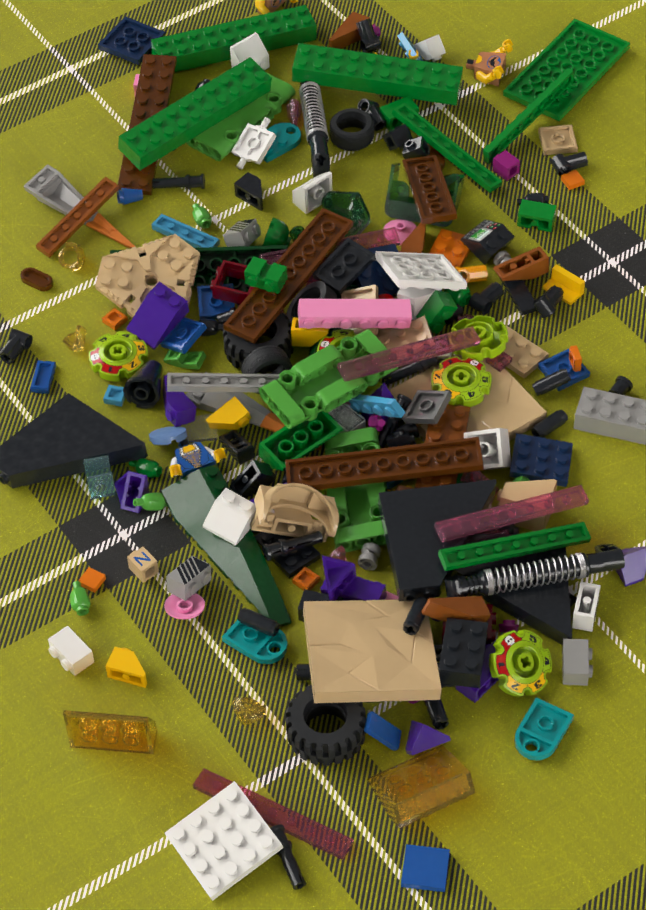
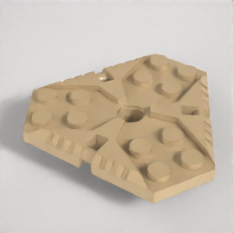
[95,234,200,318]

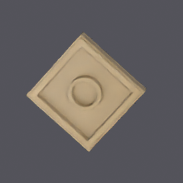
[538,125,578,155]

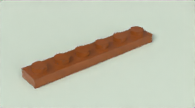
[36,176,119,258]

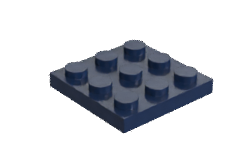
[98,17,166,65]
[356,244,400,297]
[509,433,573,487]

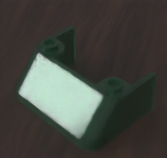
[384,163,465,227]

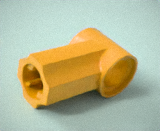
[454,265,488,283]

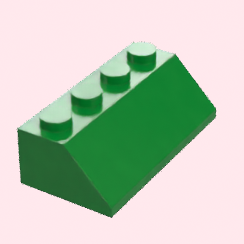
[259,411,343,471]

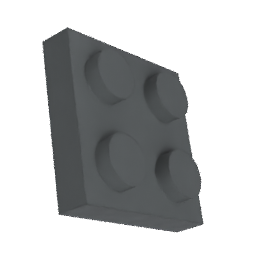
[402,390,452,424]

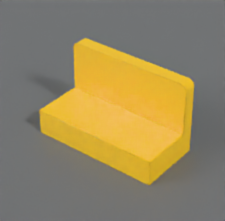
[543,264,585,305]

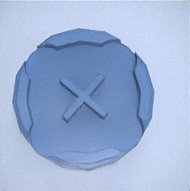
[149,426,187,445]

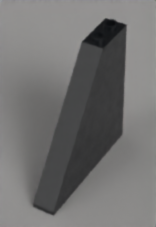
[0,393,148,489]
[378,479,497,602]
[451,534,572,645]

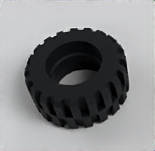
[223,313,294,374]
[285,685,366,766]

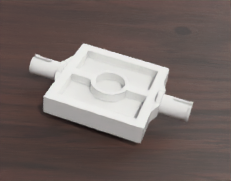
[231,117,276,170]

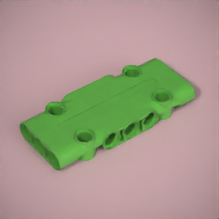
[186,72,295,161]
[259,329,399,429]
[324,427,388,553]

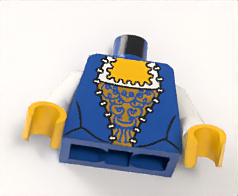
[169,439,227,479]

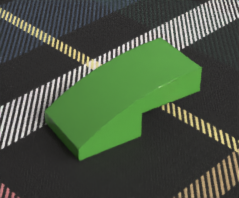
[163,349,207,369]

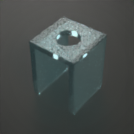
[83,455,116,500]

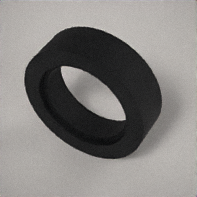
[286,281,337,323]

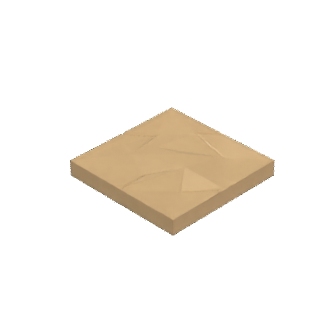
[389,354,547,441]
[303,599,442,703]

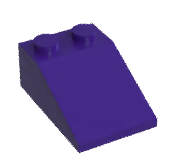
[126,282,189,350]

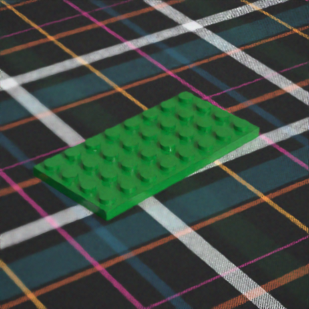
[503,19,630,122]

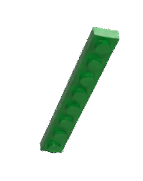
[483,68,574,164]
[392,103,503,193]
[438,522,591,571]

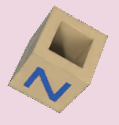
[127,547,159,583]

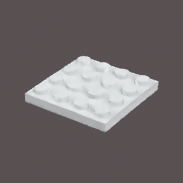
[375,251,467,291]
[165,781,284,901]

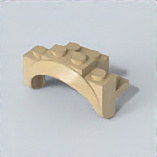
[250,483,339,542]

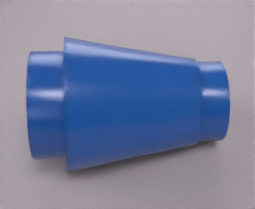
[117,188,143,205]

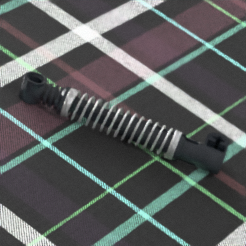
[299,81,330,177]
[444,544,625,597]

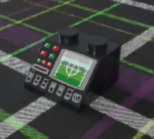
[460,219,515,265]

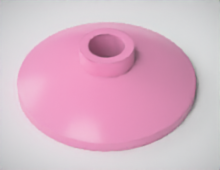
[383,219,417,245]
[164,593,205,619]

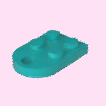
[263,123,301,163]
[222,619,287,664]
[515,698,574,760]

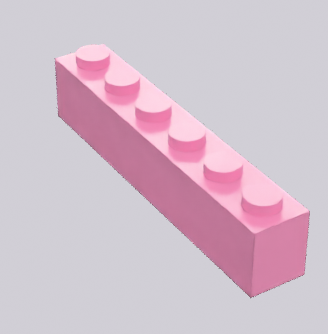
[298,299,412,329]

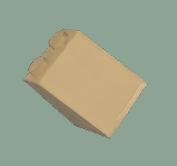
[496,479,557,531]

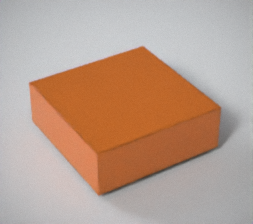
[561,170,585,190]
[102,308,128,331]
[569,345,582,372]
[78,567,106,593]
[292,567,320,591]

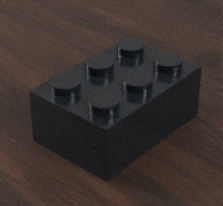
[438,618,488,689]

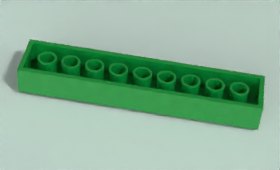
[151,5,317,72]
[292,43,463,106]
[118,57,272,171]

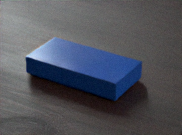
[30,360,56,394]
[364,711,402,751]

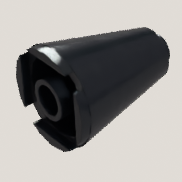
[123,360,163,409]

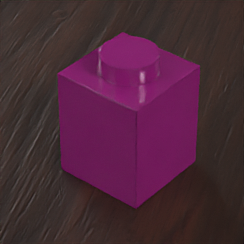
[493,150,520,181]

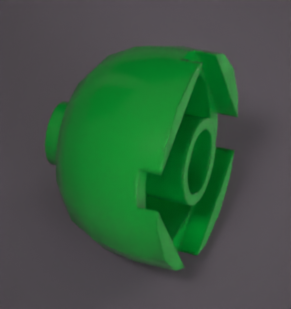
[262,217,292,246]

